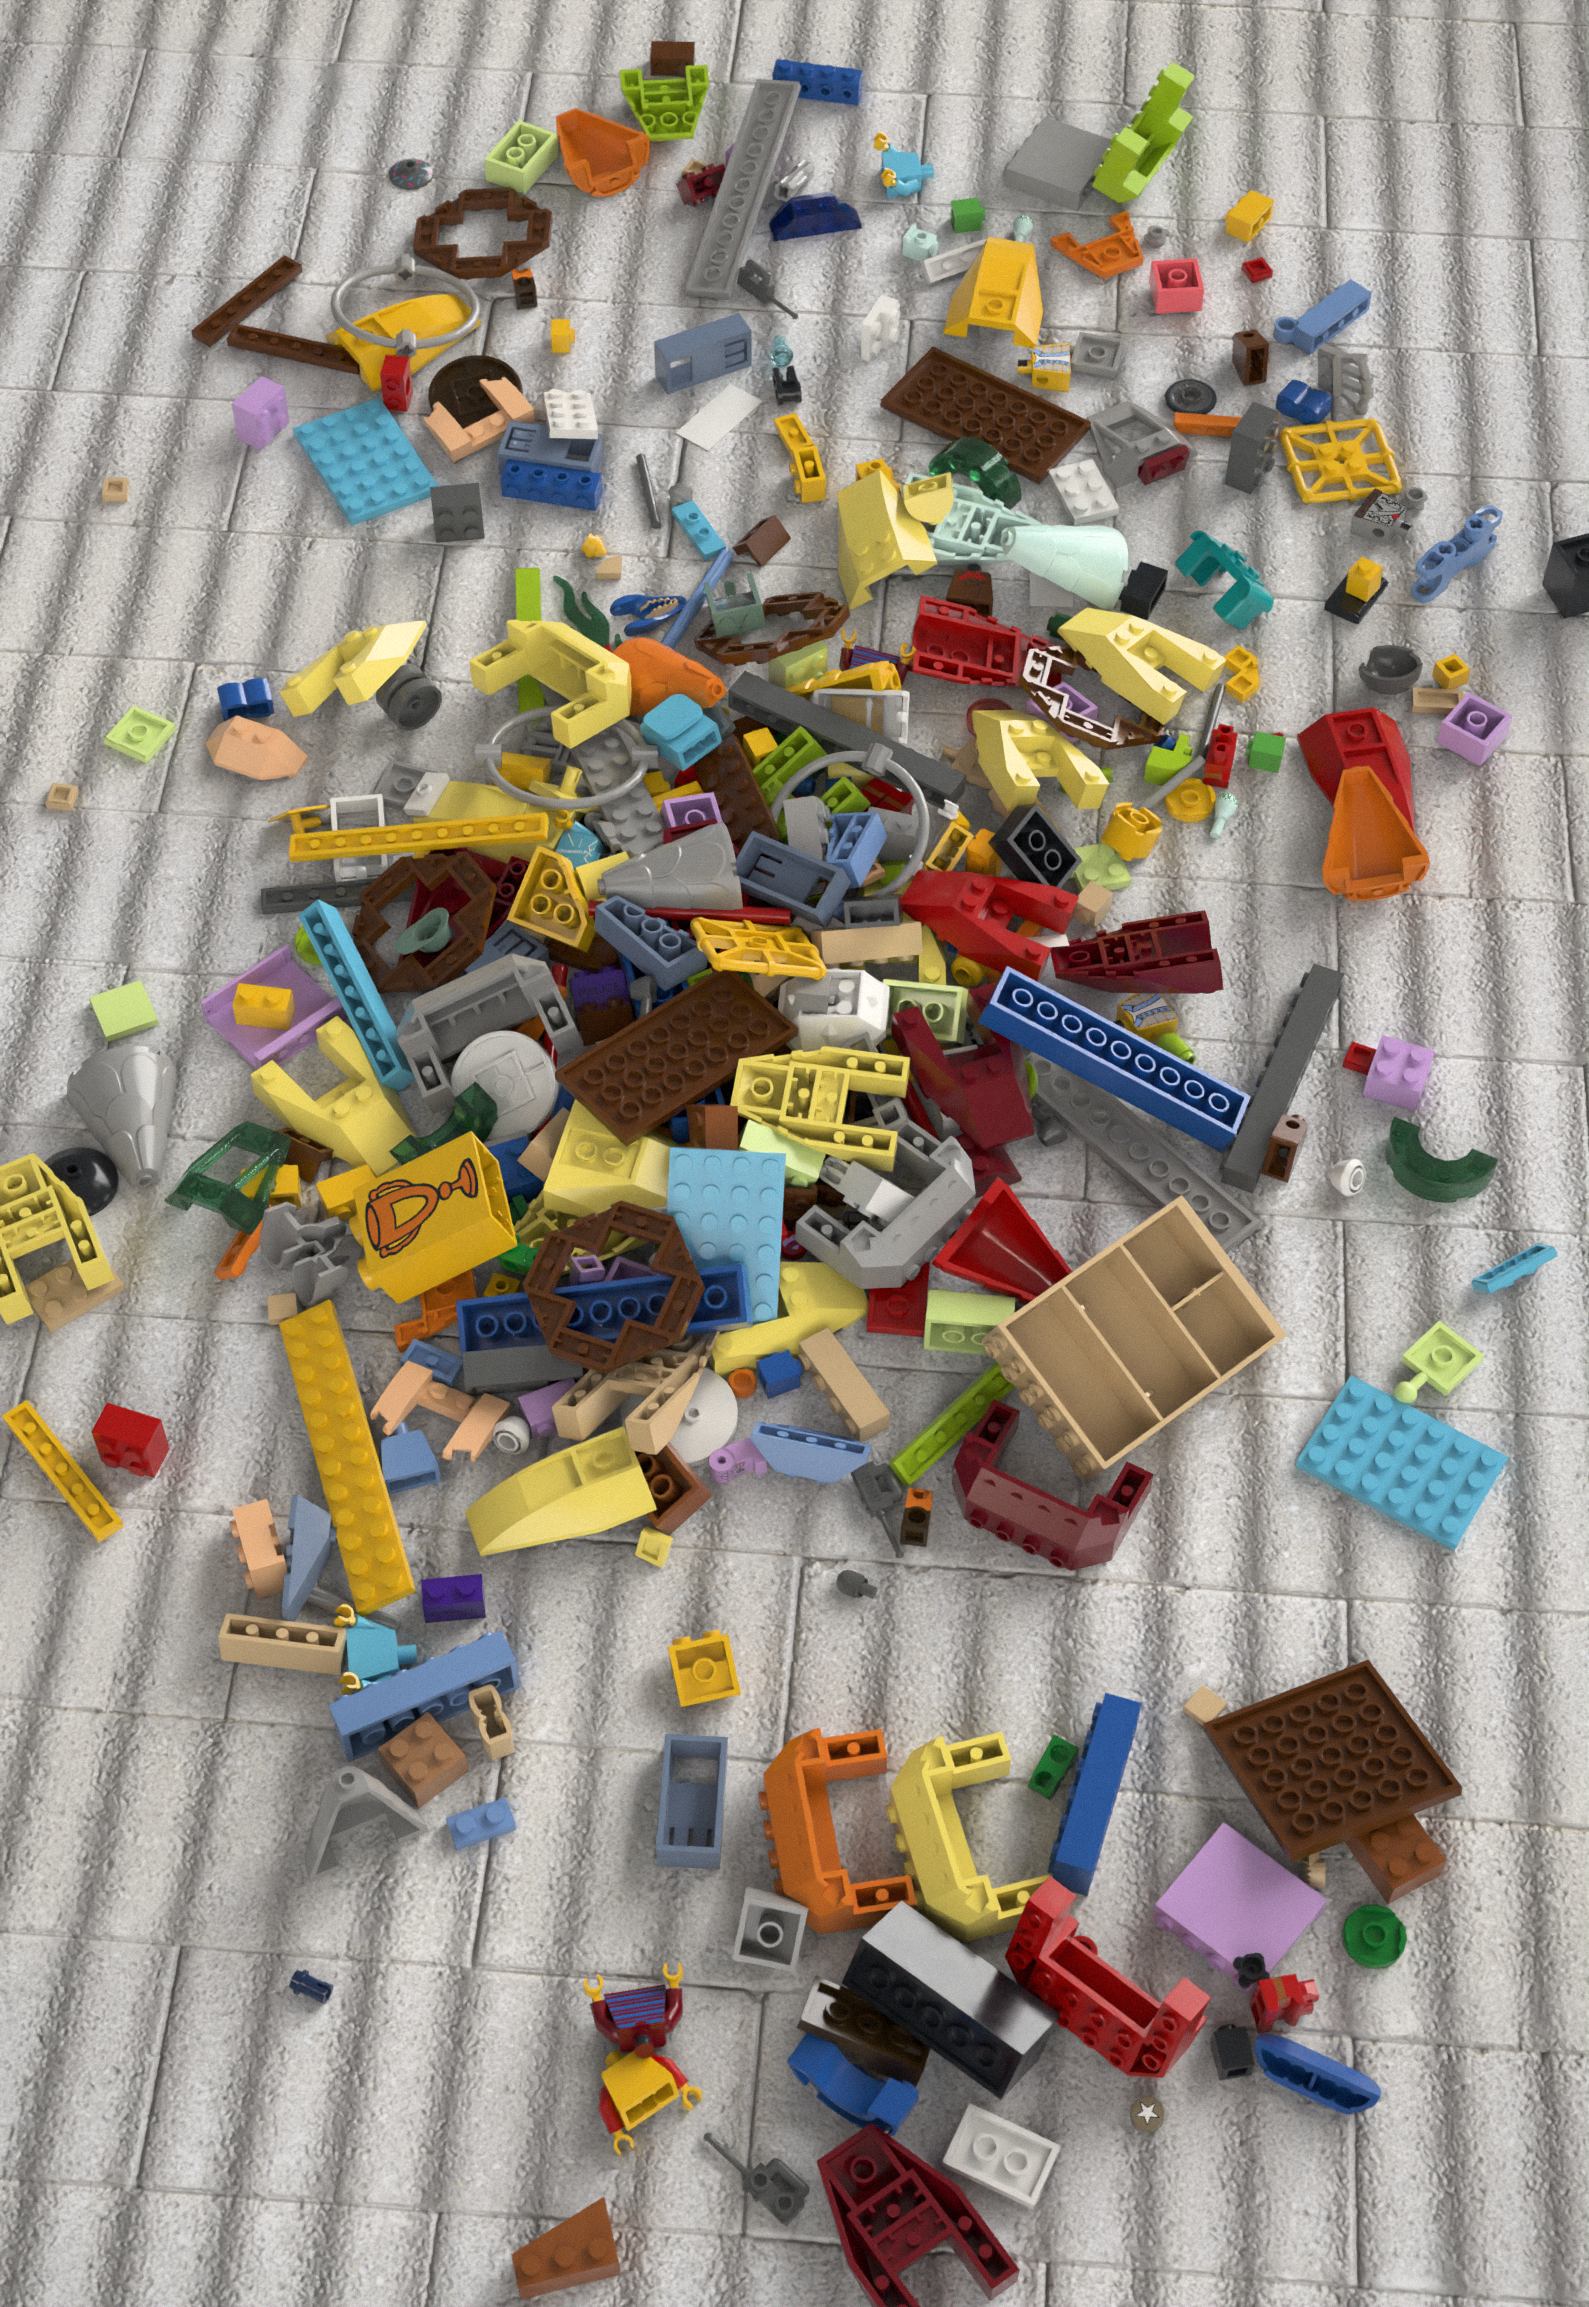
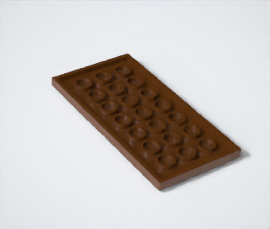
[880,347,1091,484]
[555,970,798,1147]

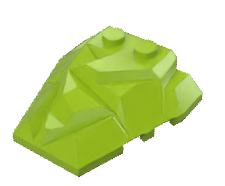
[619,65,709,142]

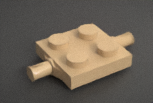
[942,736,993,790]

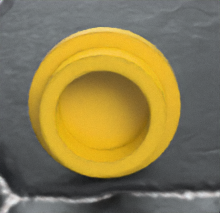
[580,533,606,558]

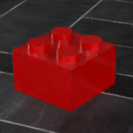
[91,1402,170,1478]

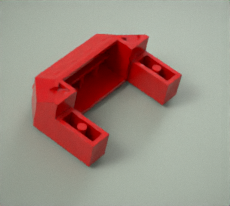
[1005,1876,1211,2078]

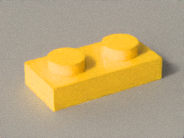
[774,413,814,457]

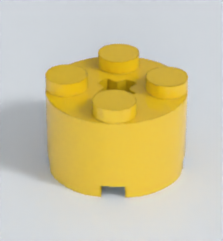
[1100,802,1163,861]

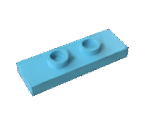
[671,500,726,561]
[1471,1243,1558,1294]

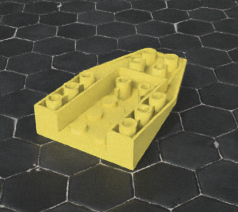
[543,1099,685,1217]

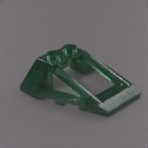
[164,1121,292,1235]

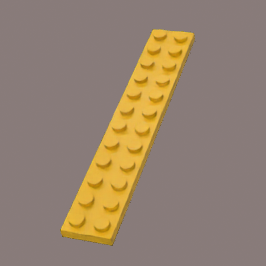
[279,1299,416,1617]

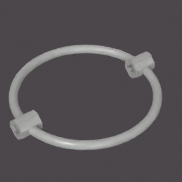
[330,254,480,360]
[475,705,658,810]
[768,742,930,896]

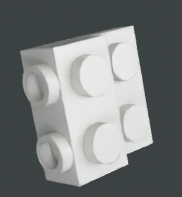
[861,295,900,362]

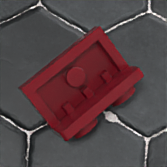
[1138,444,1190,486]

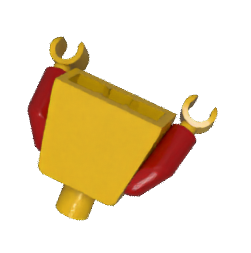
[598,2050,702,2157]

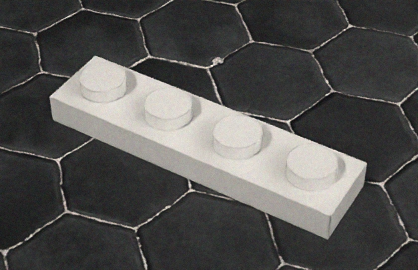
[920,232,1006,284]

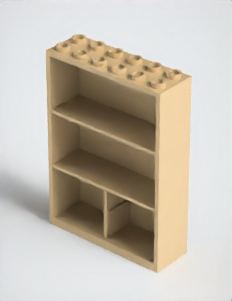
[981,1195,1287,1483]

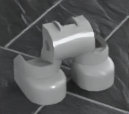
[260,1202,362,1307]

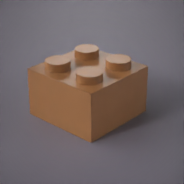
[378,1712,469,1809]

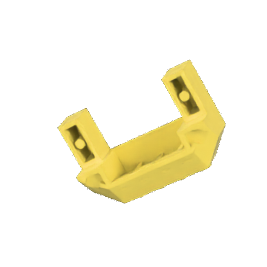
[469,620,632,749]
[885,1732,1050,1942]

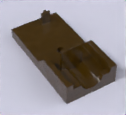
[797,1976,930,2088]

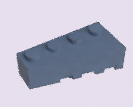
[594,895,707,991]

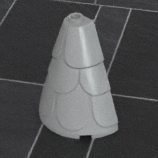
[597,822,743,910]
[67,1046,178,1188]
[305,1766,428,1883]

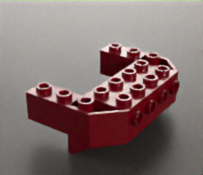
[952,1399,1153,1571]

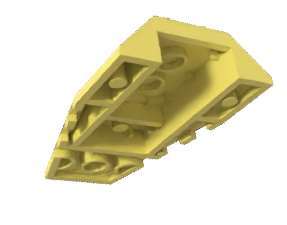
[838,469,938,610]

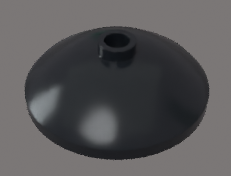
[44,1147,119,1217]

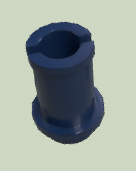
[289,1970,333,2004]

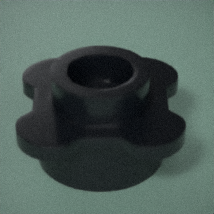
[1233,1953,1270,1988]

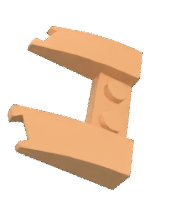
[423,377,535,463]
[370,1360,511,1462]

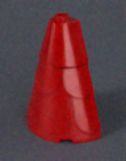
[931,1177,1072,1305]

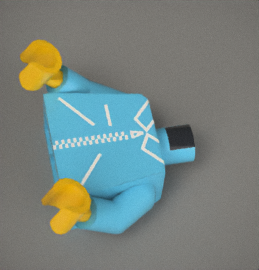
[553,809,614,873]

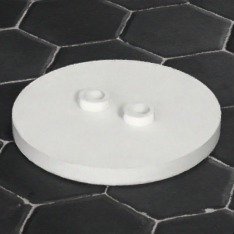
[451,1031,558,1140]
[621,1367,738,1467]

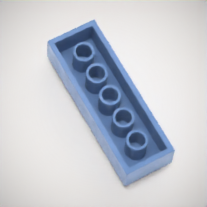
[328,1630,520,1762]

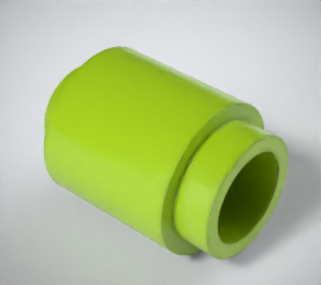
[1156,1032,1196,1065]

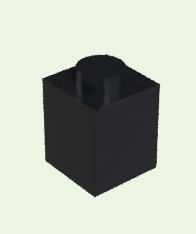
[1210,2025,1255,2081]

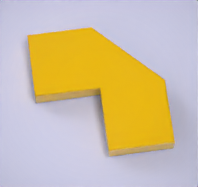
[1223,645,1260,703]

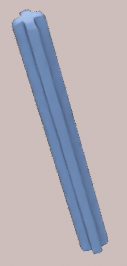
[660,549,733,650]

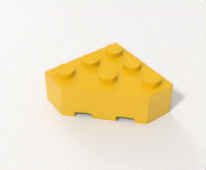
[507,845,596,953]

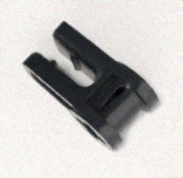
[772,366,802,405]

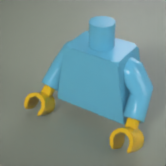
[874,132,934,198]
[334,1604,418,1695]

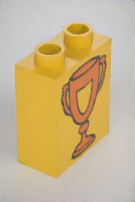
[349,1131,518,1304]

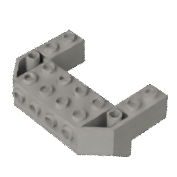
[395,953,584,1114]
[795,1119,976,1289]

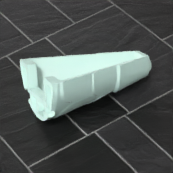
[1000,524,1128,611]

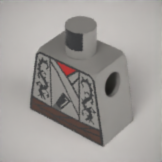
[1350,488,1413,544]

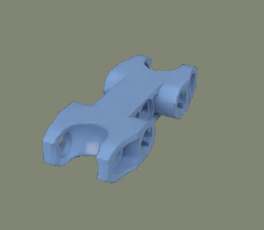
[1410,505,1503,603]

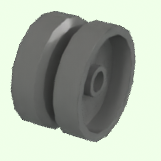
[376,664,442,731]

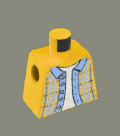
[1017,343,1071,392]
[1113,993,1178,1043]

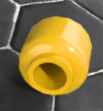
[951,955,990,987]

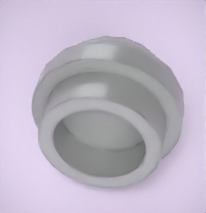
[668,482,693,508]

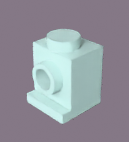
[902,224,939,261]

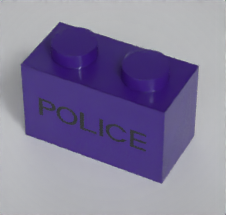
[568,965,629,1009]
[421,1574,486,1623]

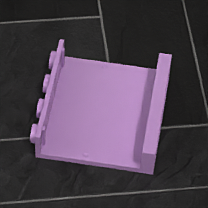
[201,945,349,1070]

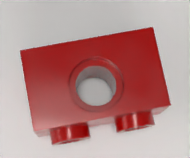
[380,355,413,412]

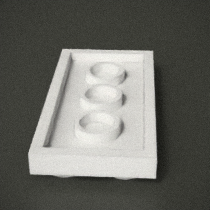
[543,389,598,439]

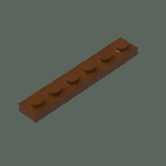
[191,255,303,347]
[227,323,360,375]

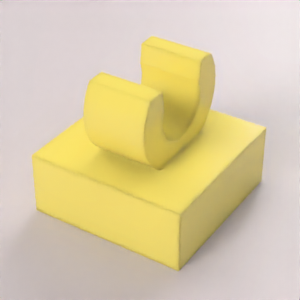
[635,1526,673,1568]

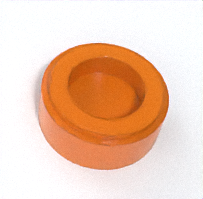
[728,1368,757,1398]

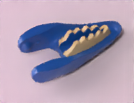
[610,594,687,637]

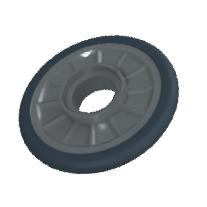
[1165,379,1217,415]

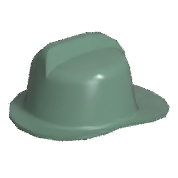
[395,907,455,954]

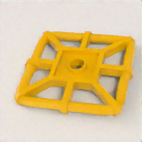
[1280,418,1402,504]
[690,917,827,980]

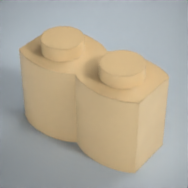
[469,1684,514,1760]

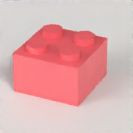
[1149,258,1204,314]

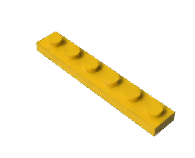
[2,1400,124,1543]

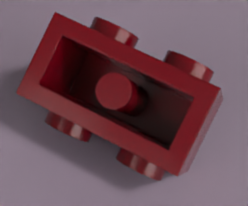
[676,163,726,206]

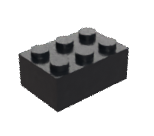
[988,803,1083,889]

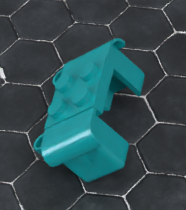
[1175,531,1274,630]

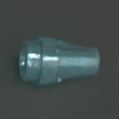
[770,335,793,367]

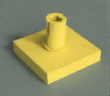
[529,765,599,813]

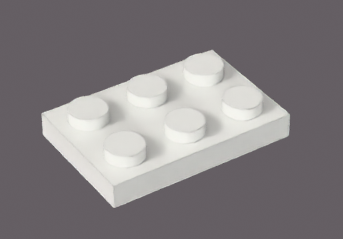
[1047,459,1120,526]
[942,2103,1061,2210]

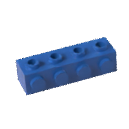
[772,59,863,106]
[501,459,602,511]

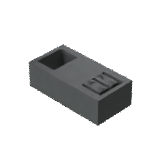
[462,1345,583,1396]

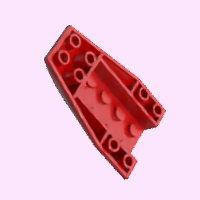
[1297,707,1415,834]

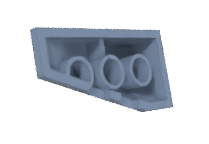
[282,1495,338,1622]

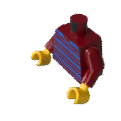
[839,628,916,686]
[583,1962,684,2058]

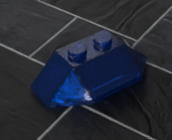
[769,192,862,242]

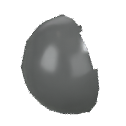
[1358,645,1423,695]

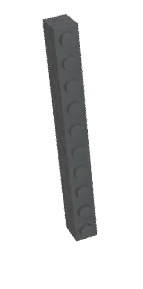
[728,671,966,809]
[1219,964,1344,1193]

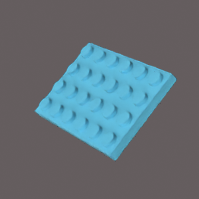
[293,397,438,526]
[667,1147,786,1325]
[1296,1375,1509,1551]

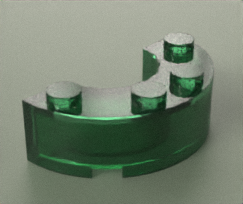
[927,437,1022,510]
[389,1081,498,1166]
[1385,1117,1498,1203]

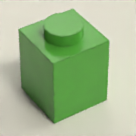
[950,198,985,233]
[1245,731,1286,773]

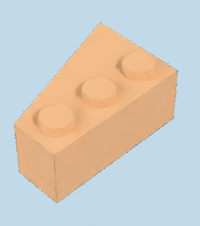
[229,1499,288,1599]

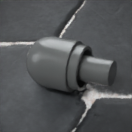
[836,1570,878,1599]

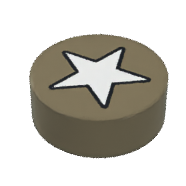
[1130,2096,1164,2133]

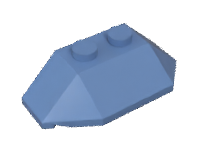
[750,1422,872,1483]

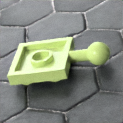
[1069,843,1132,893]
[1394,1321,1484,1405]

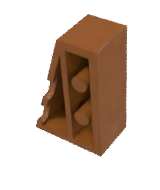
[686,1104,738,1150]
[511,2197,620,2300]

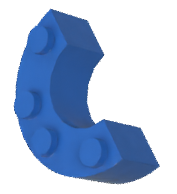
[787,2033,919,2137]

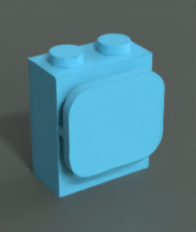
[639,694,722,771]

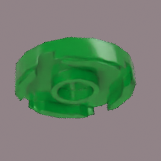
[1341,1904,1407,1969]

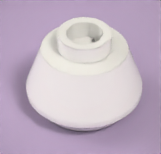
[1329,1159,1366,1197]
[492,1416,530,1454]

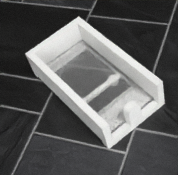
[810,688,910,744]
[330,794,388,882]

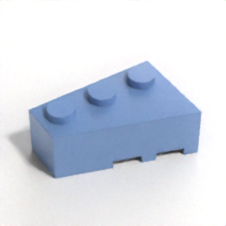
[826,812,887,889]

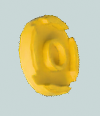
[1164,778,1216,823]

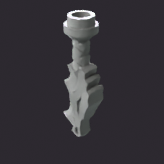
[584,811,621,855]

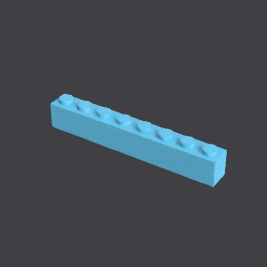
[298,900,416,1092]

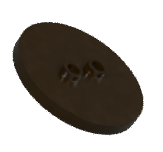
[428,355,523,429]

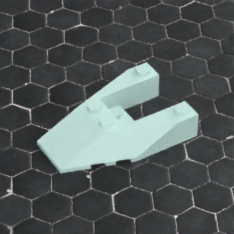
[902,472,1042,566]

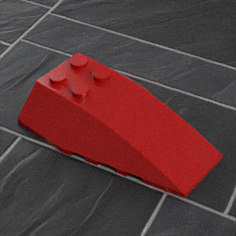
[908,595,1062,689]

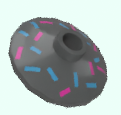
[389,158,433,190]

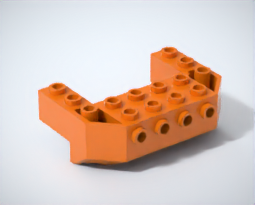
[758,1728,917,1935]

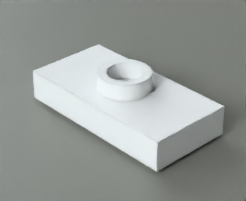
[403,772,450,816]

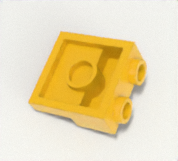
[667,1630,741,1708]

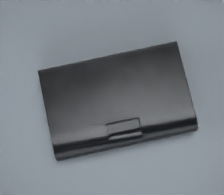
[1324,574,1388,624]

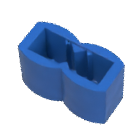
[1276,380,1333,425]
[217,678,274,721]

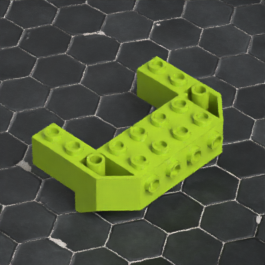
[1092,62,1195,205]

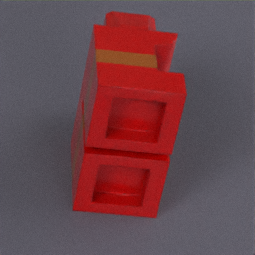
[1203,724,1238,789]
[860,777,915,815]
[1249,1974,1319,2034]

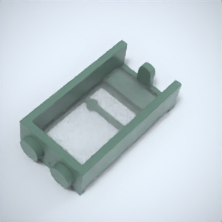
[703,572,766,638]

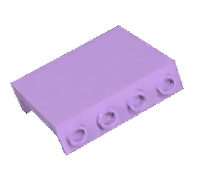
[1152,1822,1327,1994]

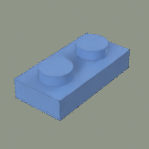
[400,1338,463,1388]
[446,1797,517,1850]

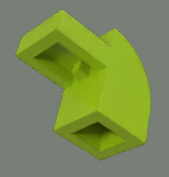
[1144,733,1193,786]

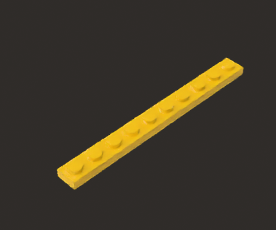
[288,812,548,862]

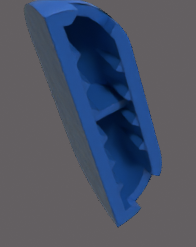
[1254,2034,1381,2115]

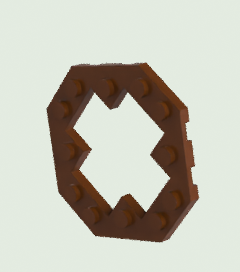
[413,187,553,280]
[694,591,851,666]
[1019,645,1165,750]
[352,852,497,994]
[522,1200,705,1374]

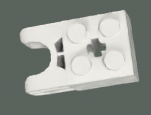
[819,1155,916,1227]

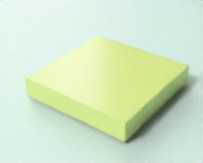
[104,705,176,763]
[89,980,159,1043]

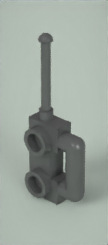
[737,259,798,320]
[851,1461,904,1559]
[703,2133,810,2227]

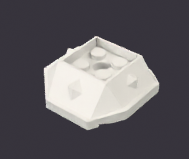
[778,967,890,1052]

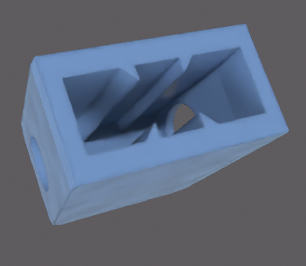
[381,1422,441,1495]

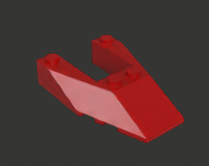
[902,870,1079,982]

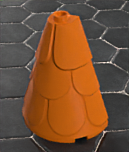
[556,108,650,197]
[613,637,727,716]
[1322,766,1430,901]

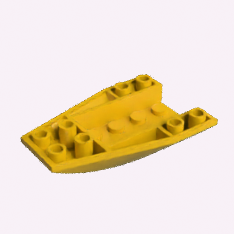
[943,237,1043,348]
[325,294,481,392]

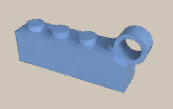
[1273,279,1372,355]

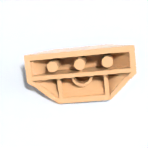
[205,716,308,780]

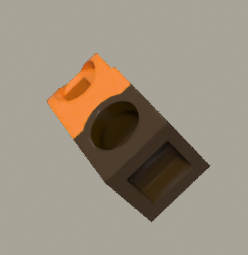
[511,268,538,310]
[900,1488,933,1547]

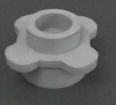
[1144,226,1170,248]
[1401,487,1428,511]

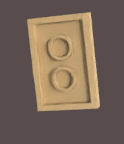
[24,1258,125,1333]

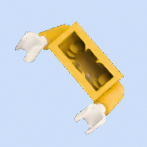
[902,799,974,876]

